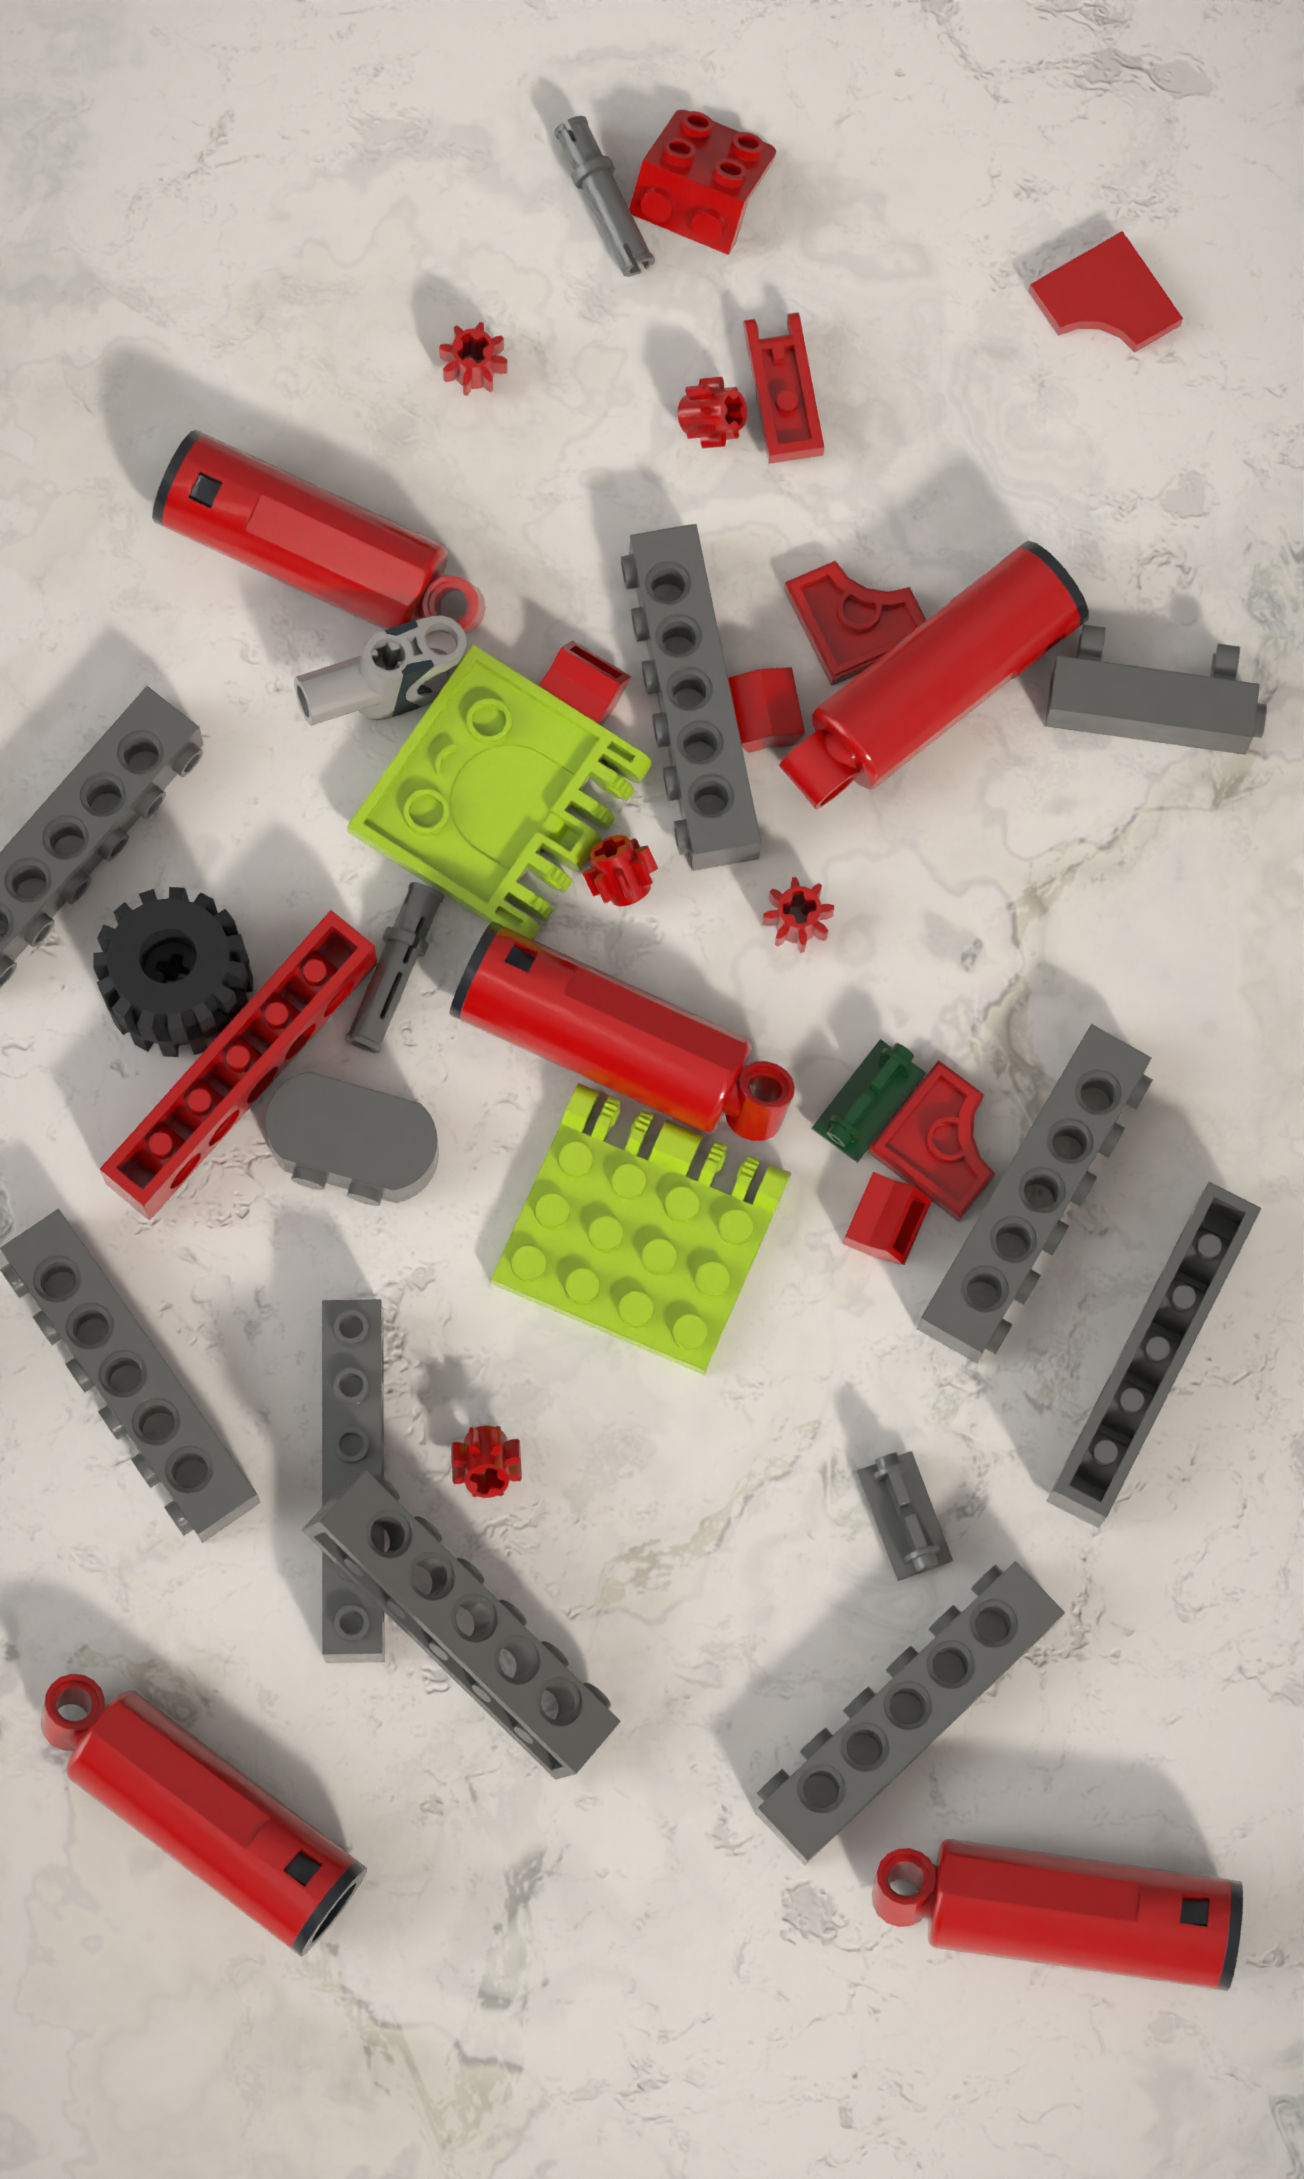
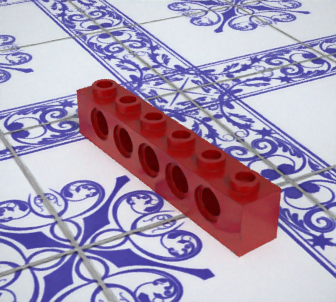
[100,910,377,1221]

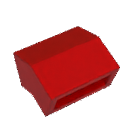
[538,640,632,726]
[728,667,805,753]
[843,1172,932,1265]

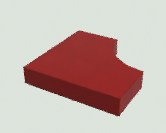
[1029,231,1183,353]
[784,561,927,686]
[867,1060,995,1222]

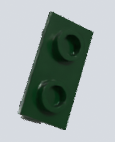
[811,1039,926,1163]

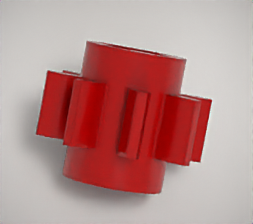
[439,322,508,396]
[677,377,747,449]
[582,835,658,907]
[762,877,835,953]
[451,1425,522,1498]

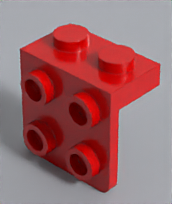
[629,109,776,255]

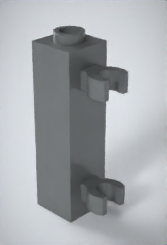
[1045,624,1267,755]

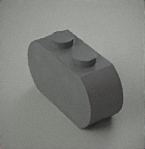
[265,1072,439,1206]

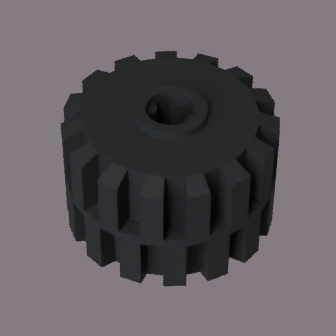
[93,887,253,1057]

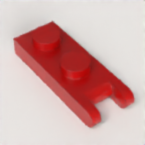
[743,312,825,464]

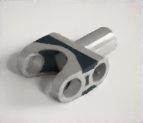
[294,615,467,726]

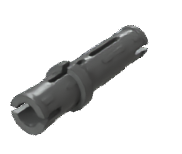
[554,116,656,277]
[345,882,444,1053]

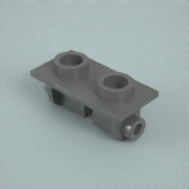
[857,1451,953,1581]

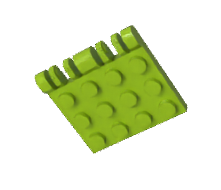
[347,645,653,940]
[491,1083,791,1375]

